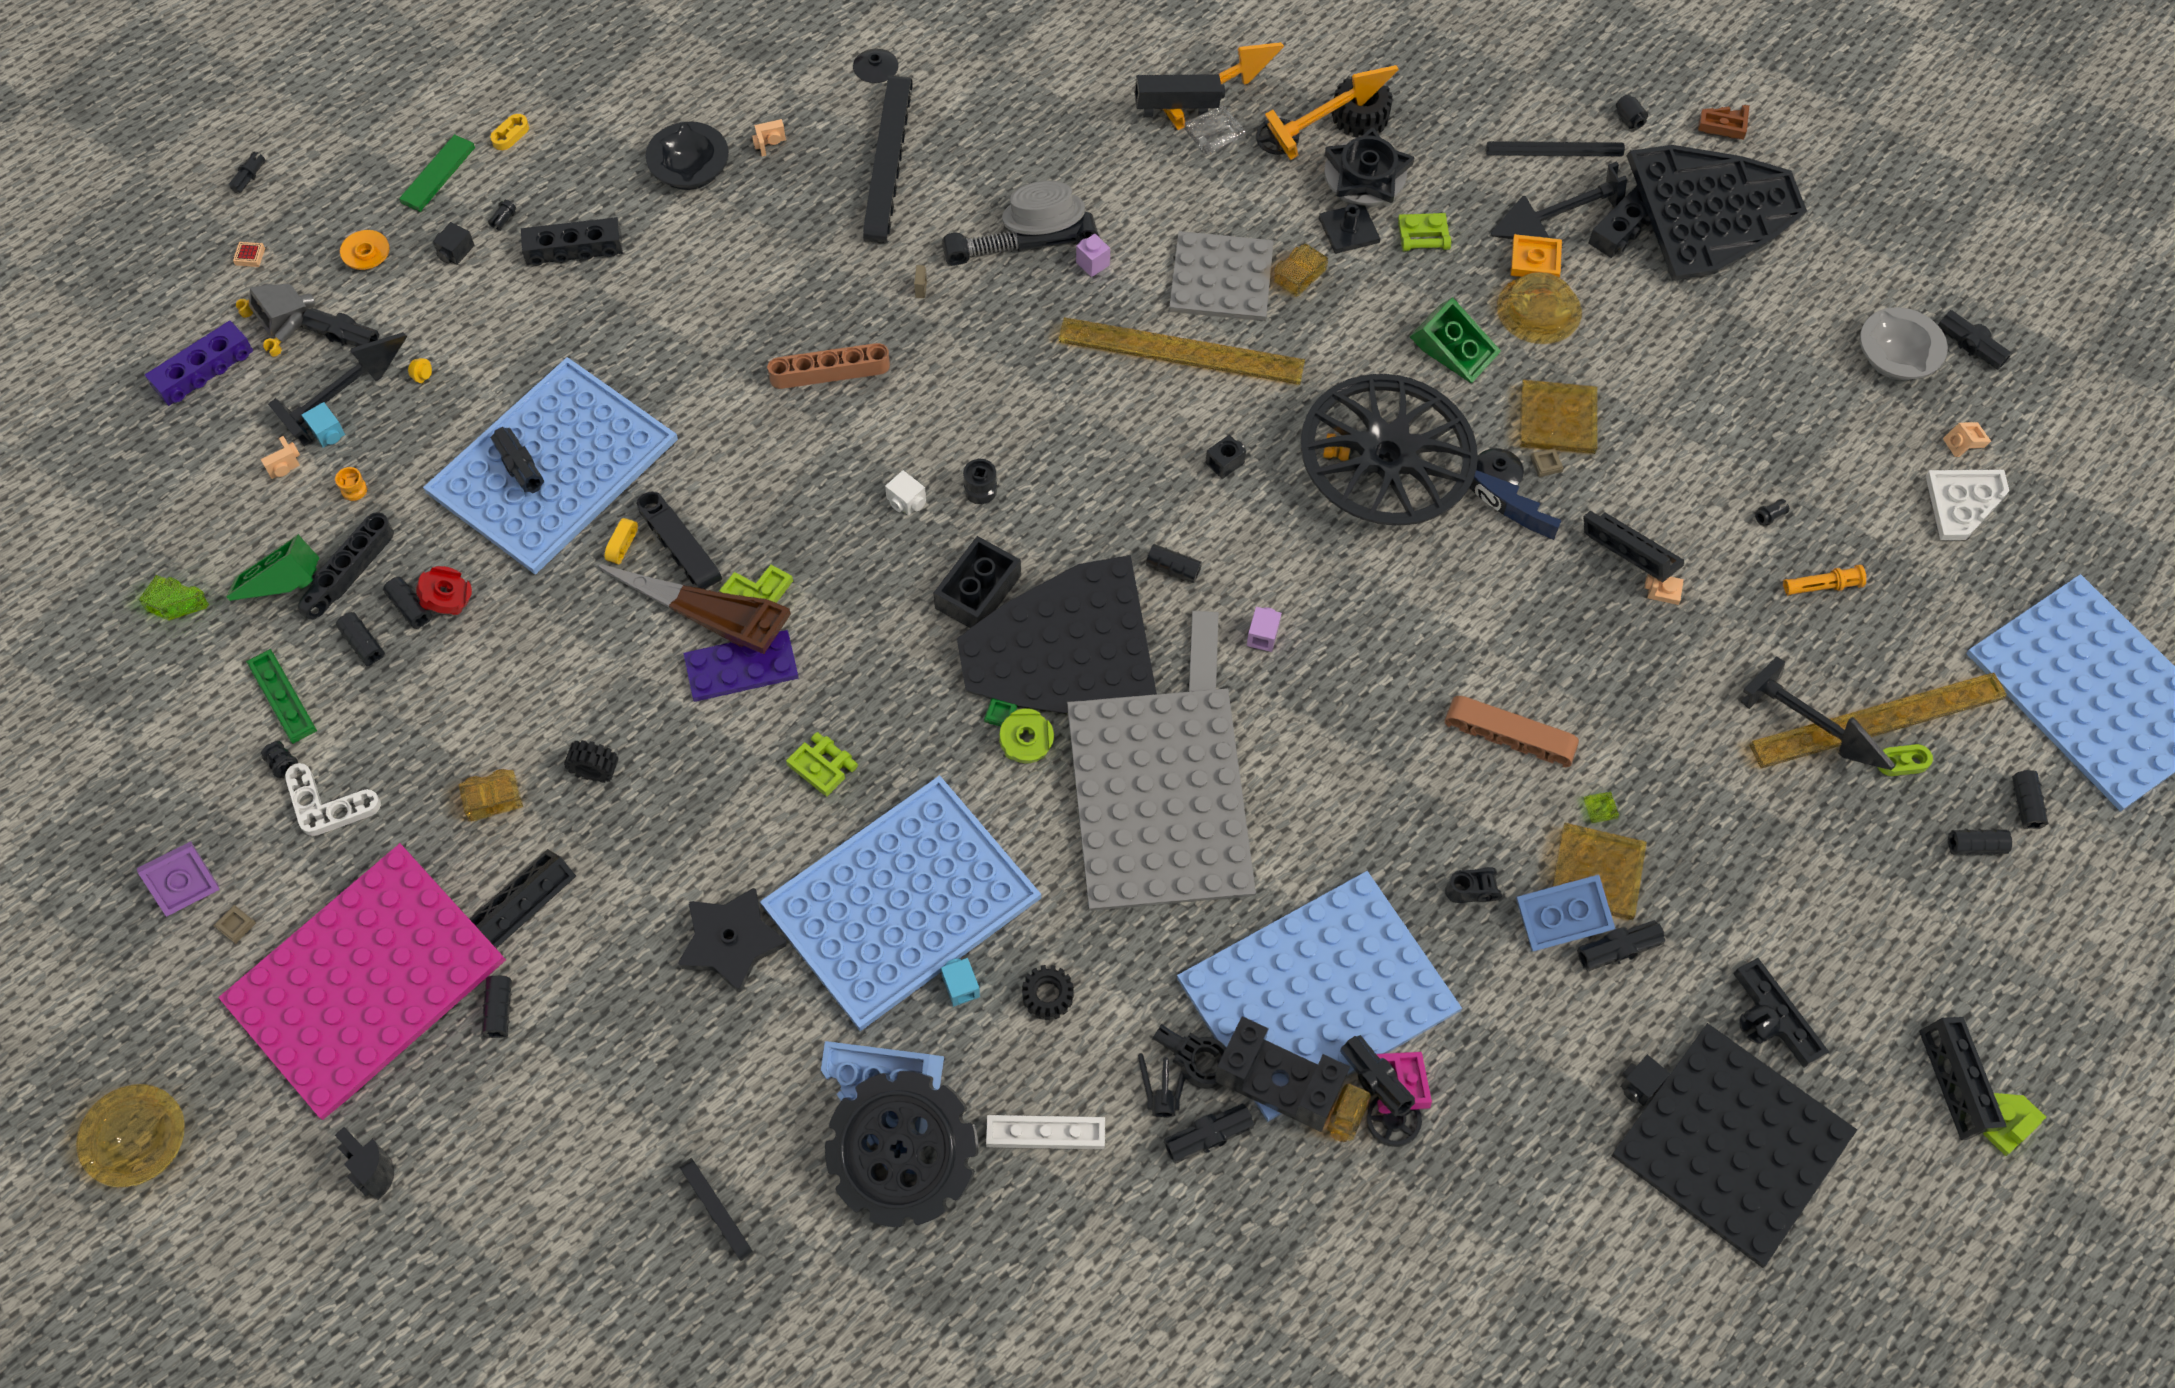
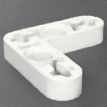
[285,763,381,836]

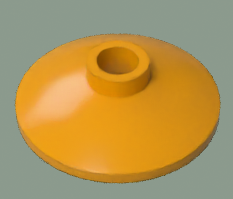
[340,230,389,270]

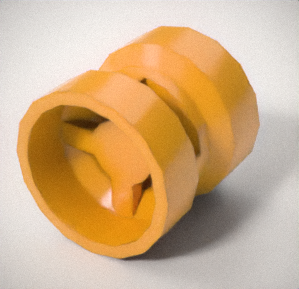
[1323,433,1350,461]
[335,467,367,501]

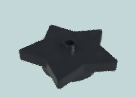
[1325,128,1415,203]
[678,888,787,992]

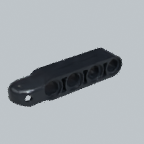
[636,491,722,590]
[298,512,394,620]

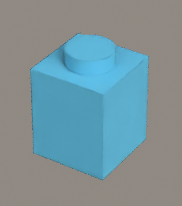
[302,402,345,447]
[941,958,980,1007]

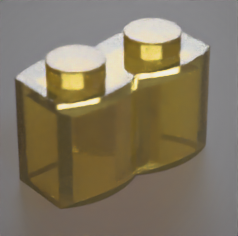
[1274,243,1328,297]
[458,769,523,821]
[1327,1084,1371,1142]

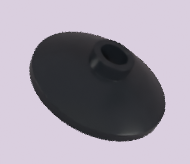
[853,48,899,83]
[1476,448,1524,485]

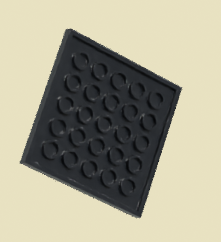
[1611,1023,1857,1268]

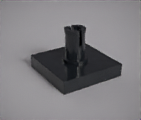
[1319,204,1380,254]

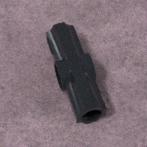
[302,308,380,347]
[1938,310,2012,370]
[1577,920,1666,972]
[1164,1103,1254,1164]

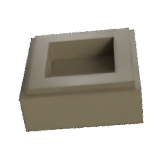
[914,265,927,298]
[1530,448,1564,477]
[213,905,256,944]

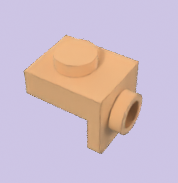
[261,436,300,479]

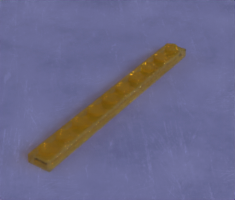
[1059,317,1305,385]
[1750,672,2007,769]

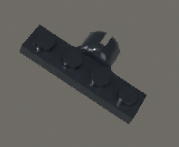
[1733,958,1829,1068]

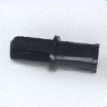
[229,152,266,193]

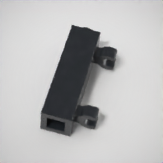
[1134,74,1225,118]

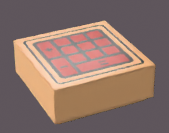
[233,242,265,267]

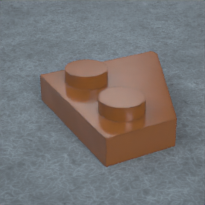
[1698,105,1750,140]

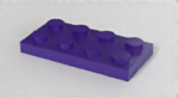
[683,630,799,702]

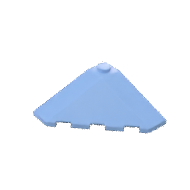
[821,1041,944,1174]

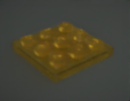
[1520,380,1597,454]
[1552,823,1647,921]

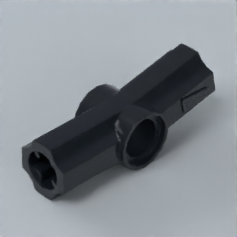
[490,427,544,494]
[1340,1035,1415,1117]

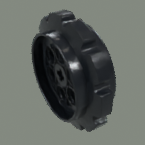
[825,1071,978,1227]

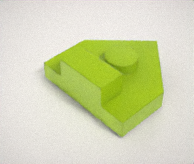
[1983,1093,2046,1156]

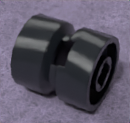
[963,458,997,504]

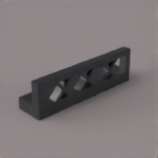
[1583,511,1684,582]
[470,849,576,949]
[1919,1017,2007,1141]

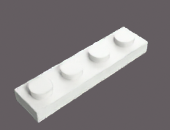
[986,1115,1105,1149]

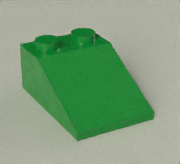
[1409,297,1501,383]
[226,534,319,601]

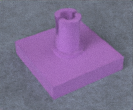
[137,841,220,917]

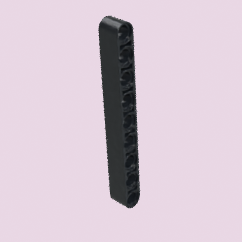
[863,75,913,243]

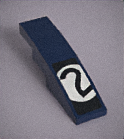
[1469,470,1562,540]

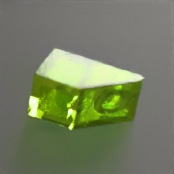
[138,575,209,621]

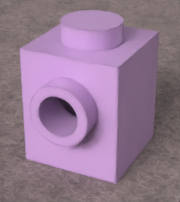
[1076,234,1110,277]
[1247,607,1282,652]

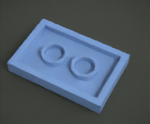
[1516,875,1615,952]

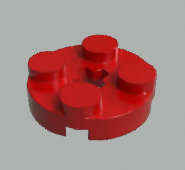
[416,566,472,615]

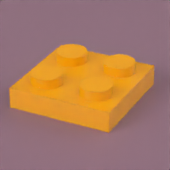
[1510,234,1562,281]

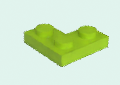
[719,564,793,603]

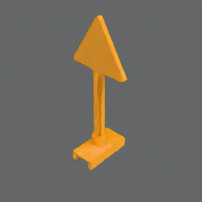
[1163,42,1284,130]
[1265,65,1399,160]

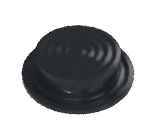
[645,122,729,190]

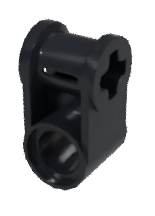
[1445,867,1502,903]

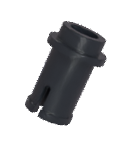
[488,199,516,231]
[1755,499,1790,525]

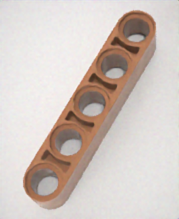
[767,343,890,389]
[1445,696,1579,767]

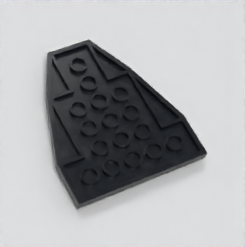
[1626,145,1807,281]
[957,555,1157,714]

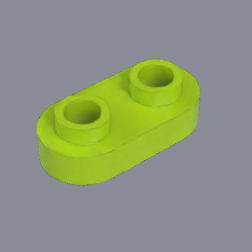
[1877,744,1933,776]

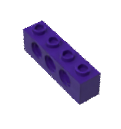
[145,320,253,406]

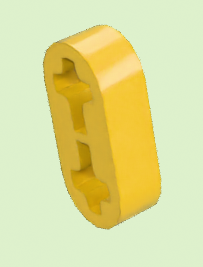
[490,114,529,150]
[605,518,638,564]

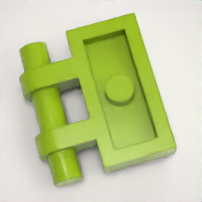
[786,732,858,797]

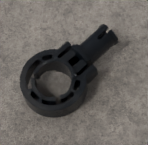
[1152,1024,1226,1089]

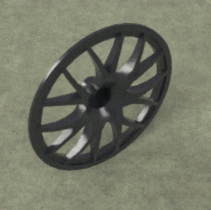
[1301,374,1478,526]

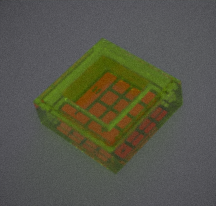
[1584,791,1619,823]

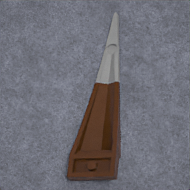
[599,564,791,654]

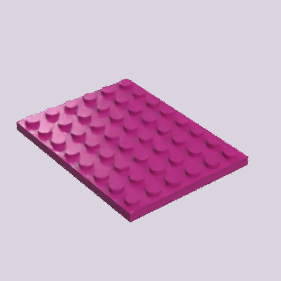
[218,843,506,1120]

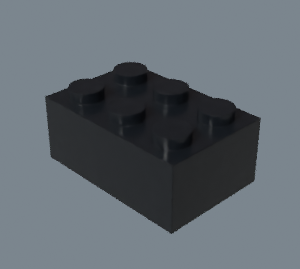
[933,536,1021,628]

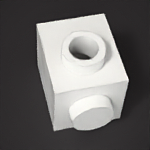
[885,470,926,516]

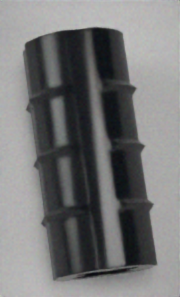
[1146,544,1202,583]
[383,577,432,629]
[336,612,385,666]
[2012,770,2049,829]
[1948,828,2012,856]
[481,975,512,1038]

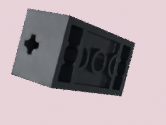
[1215,1016,1350,1132]

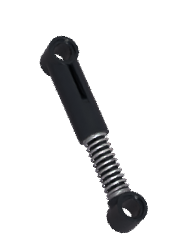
[942,212,1099,266]

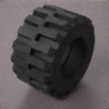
[1332,76,1393,138]

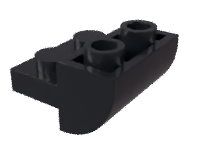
[335,1127,394,1200]

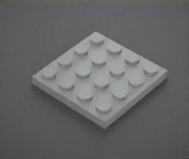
[1169,231,1274,321]

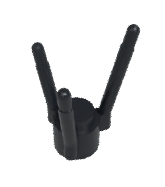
[1138,1053,1185,1118]

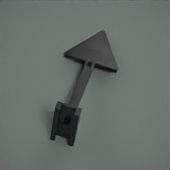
[1491,161,1627,239]
[268,332,407,447]
[1741,656,1895,770]

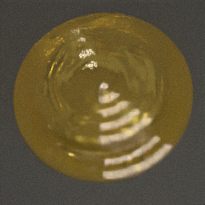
[1497,272,1582,344]
[76,1084,185,1187]

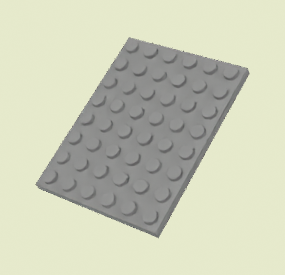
[1067,688,1256,911]

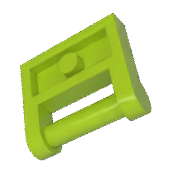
[1398,213,1451,251]

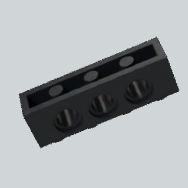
[1588,185,1651,258]
[521,217,623,266]

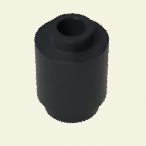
[1616,95,1648,129]

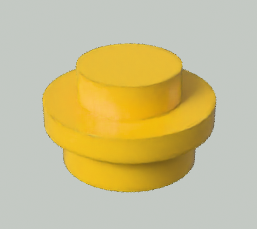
[408,358,432,383]

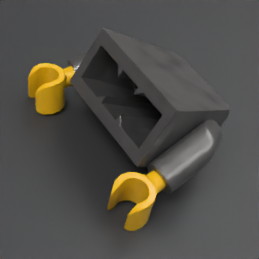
[236,283,315,357]

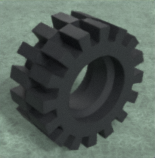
[564,740,619,783]
[1022,965,1074,1020]

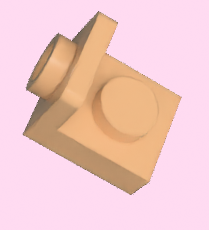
[752,119,786,156]
[1943,422,1991,457]
[1644,574,1684,605]

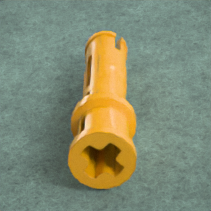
[1783,564,1867,596]

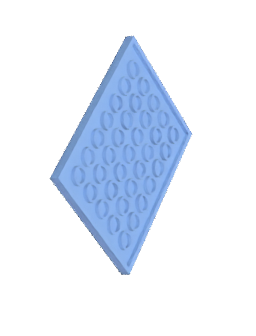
[423,357,678,575]
[1966,574,2175,812]
[760,775,1041,1031]
[1177,871,1462,1122]

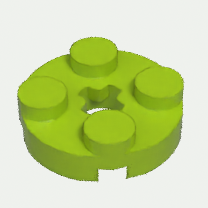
[999,709,1054,764]

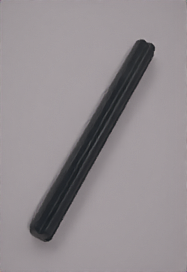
[1486,141,1625,156]

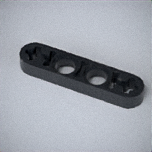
[679,1158,753,1261]

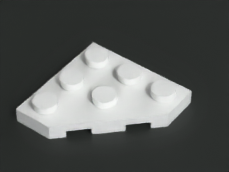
[1926,470,2009,540]

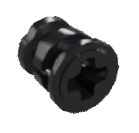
[261,741,298,778]

